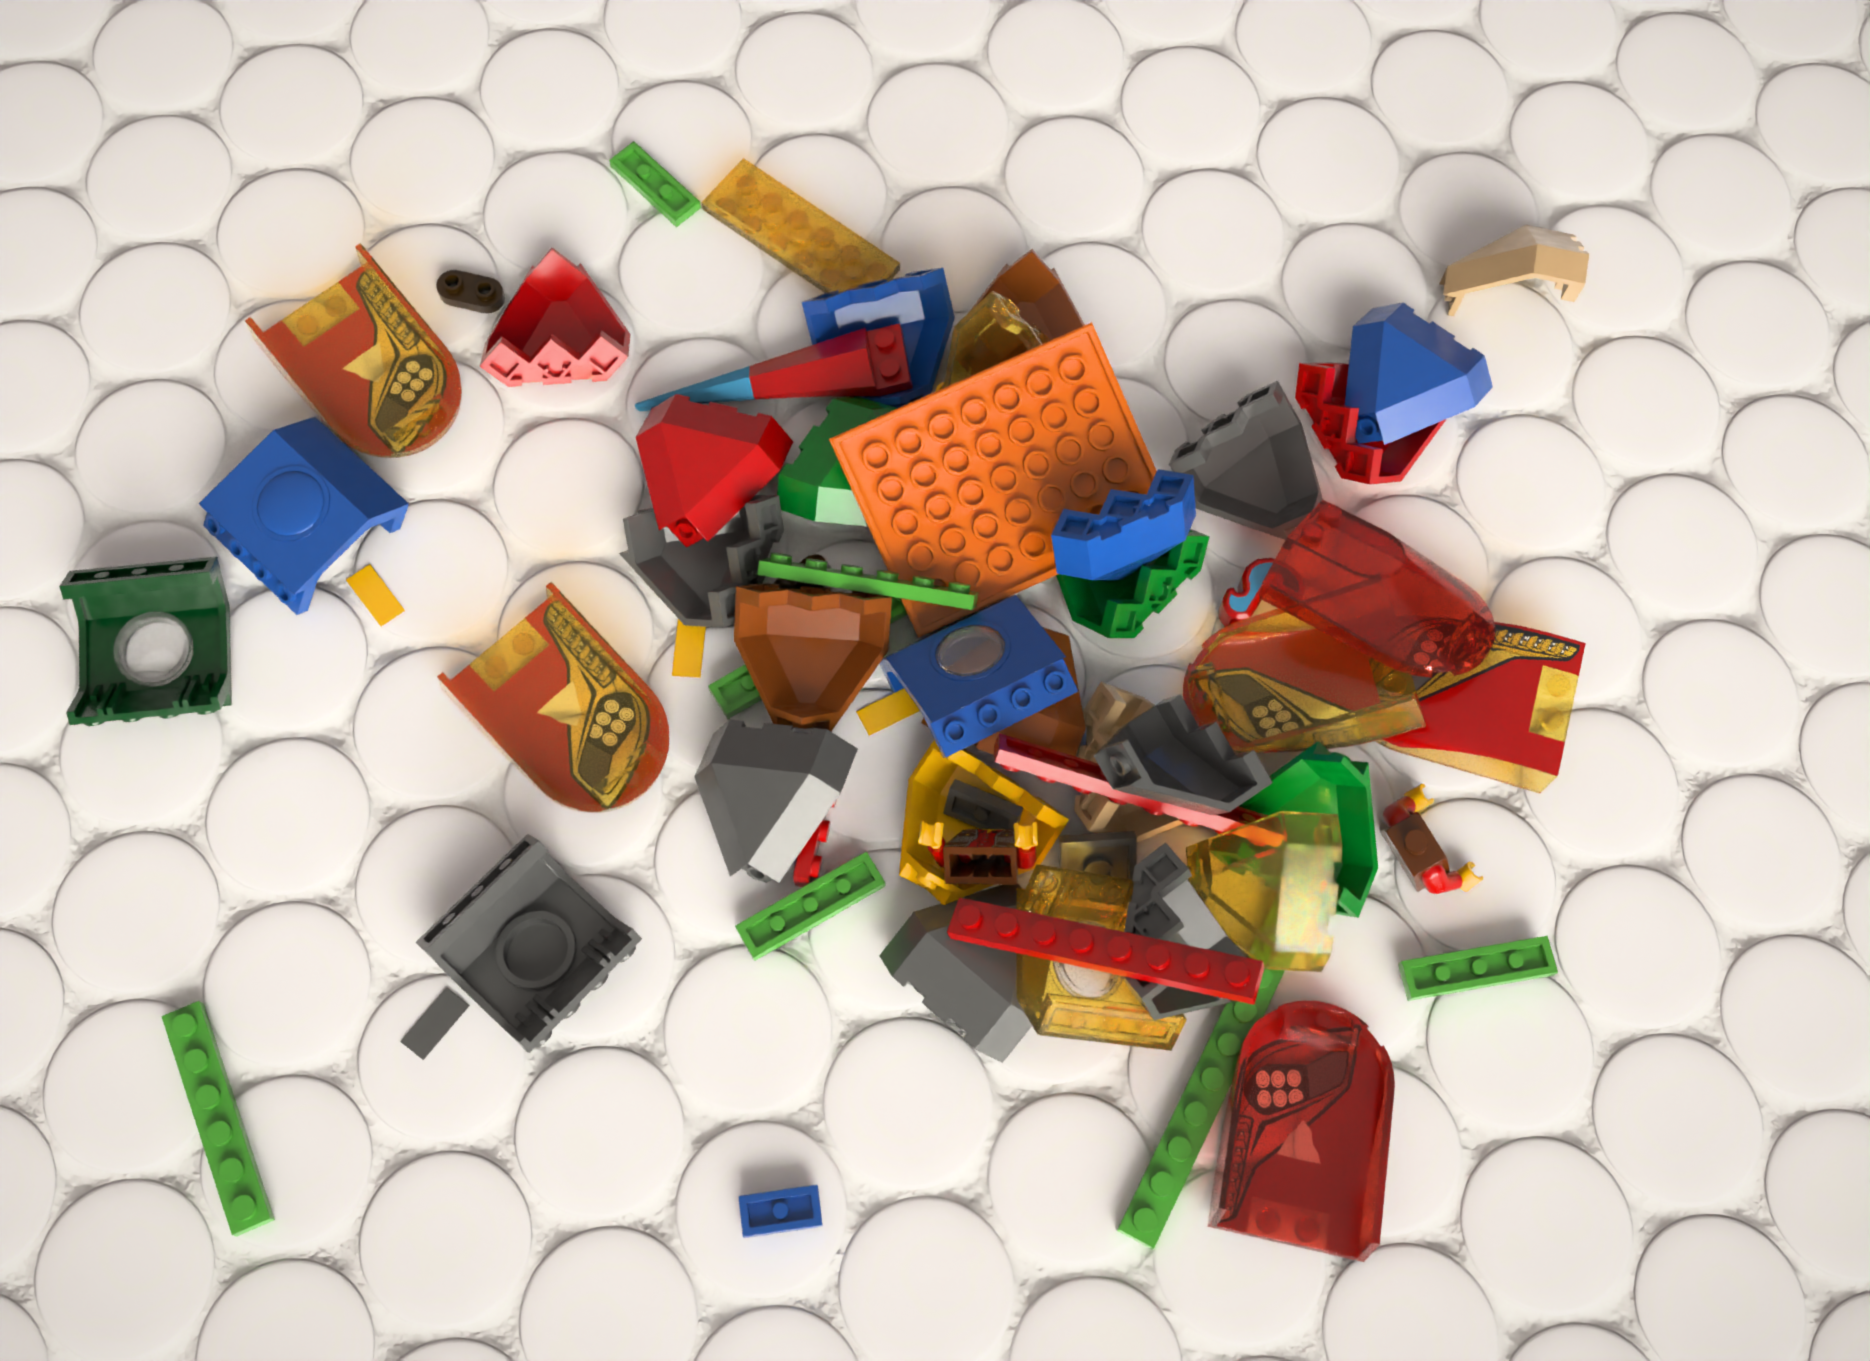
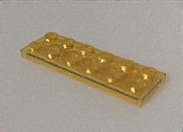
[701,158,900,293]

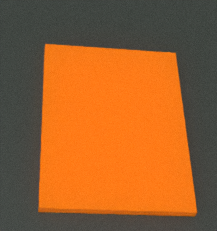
[829,322,1157,638]

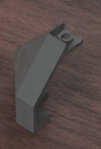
[1169,381,1327,542]
[619,495,784,628]
[1094,694,1273,815]
[694,720,858,883]
[1122,842,1246,1020]
[879,883,1057,1063]

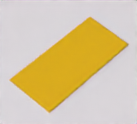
[346,564,405,627]
[672,619,706,678]
[856,688,920,736]

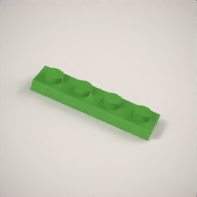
[735,851,886,961]
[1398,936,1558,1001]

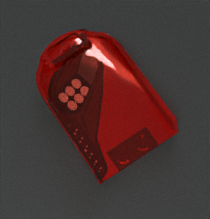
[1207,1000,1395,1262]

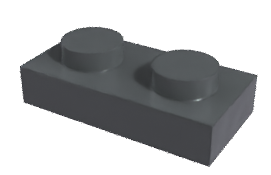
[943,779,1023,830]

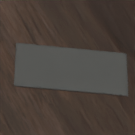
[400,987,470,1060]

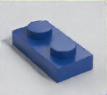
[738,1185,823,1238]

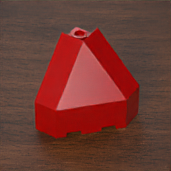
[480,247,631,387]
[1295,362,1447,485]
[636,394,794,548]

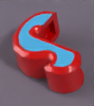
[1218,558,1306,630]

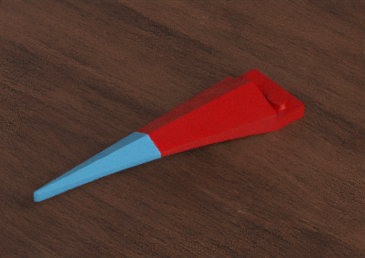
[634,323,913,411]

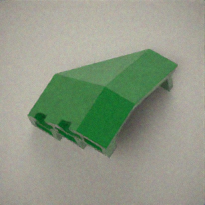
[777,396,896,527]
[1056,529,1210,638]
[1210,741,1378,918]

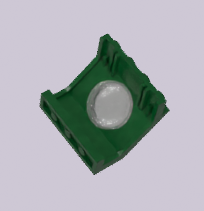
[59,557,232,726]

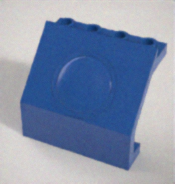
[199,417,409,615]

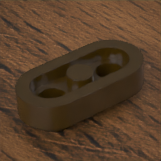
[436,270,505,314]

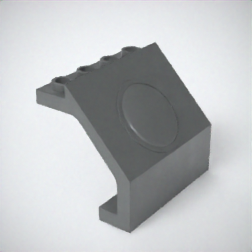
[415,834,642,1053]

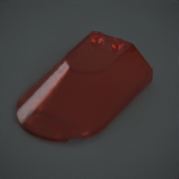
[1259,500,1495,678]

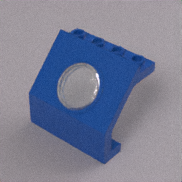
[880,595,1078,758]

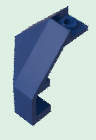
[802,268,955,409]
[1345,303,1493,445]
[1051,469,1196,580]

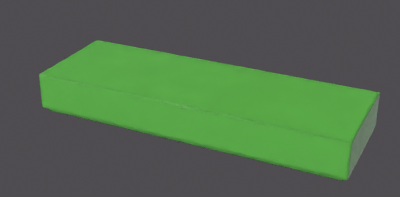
[609,141,701,227]

